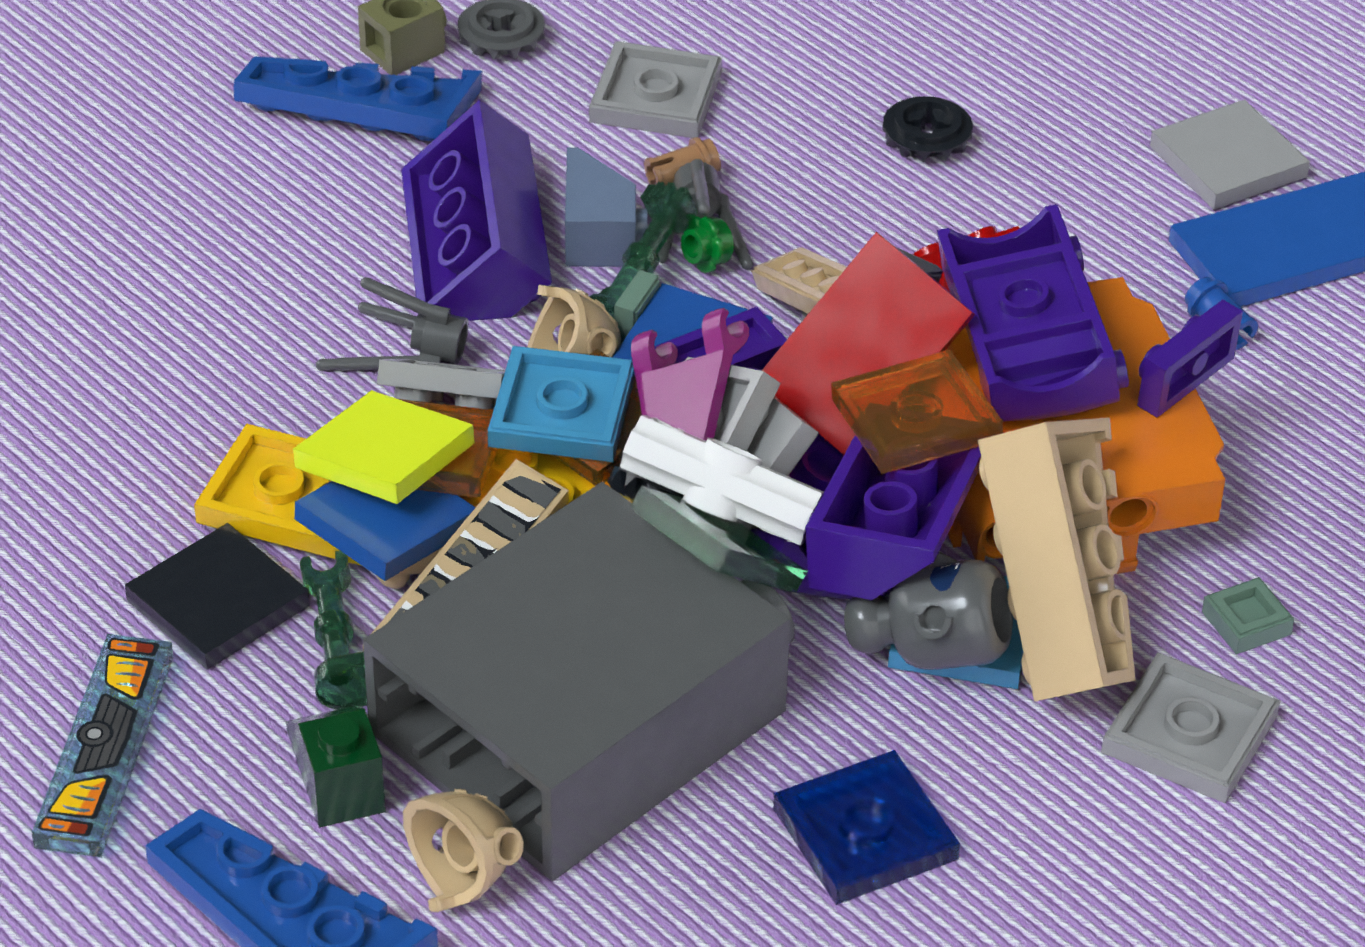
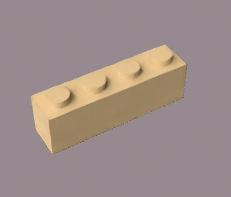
[978,417,1135,702]

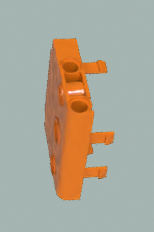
[910,277,1226,574]

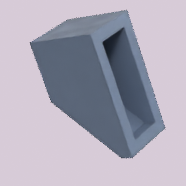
[565,147,647,267]

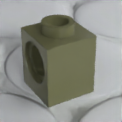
[357,0,447,75]

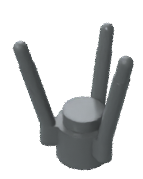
[656,159,753,270]
[316,277,469,371]

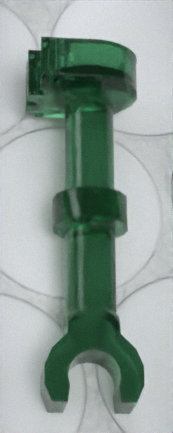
[589,182,698,318]
[299,551,367,709]

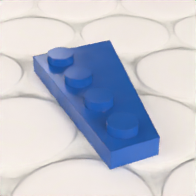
[234,56,482,141]
[145,809,438,947]

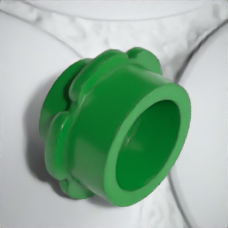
[681,216,734,273]

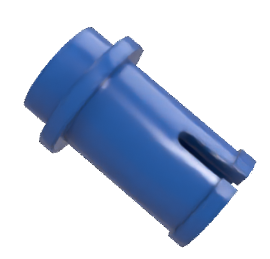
[1184,277,1259,350]

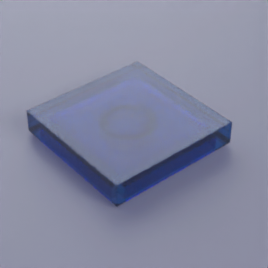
[773,750,960,905]

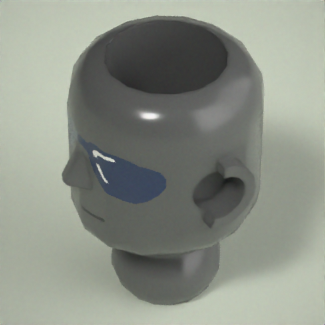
[844,552,1013,670]

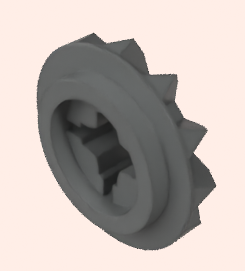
[458,0,545,60]

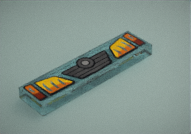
[32,634,174,858]

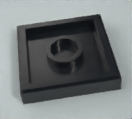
[125,523,310,670]

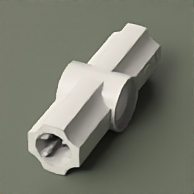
[620,415,824,545]

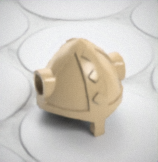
[527,285,621,357]
[403,789,523,912]

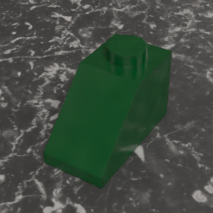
[286,706,386,828]

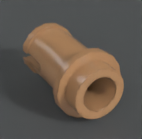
[644,137,721,194]

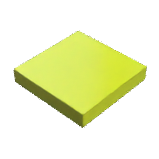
[293,390,475,504]

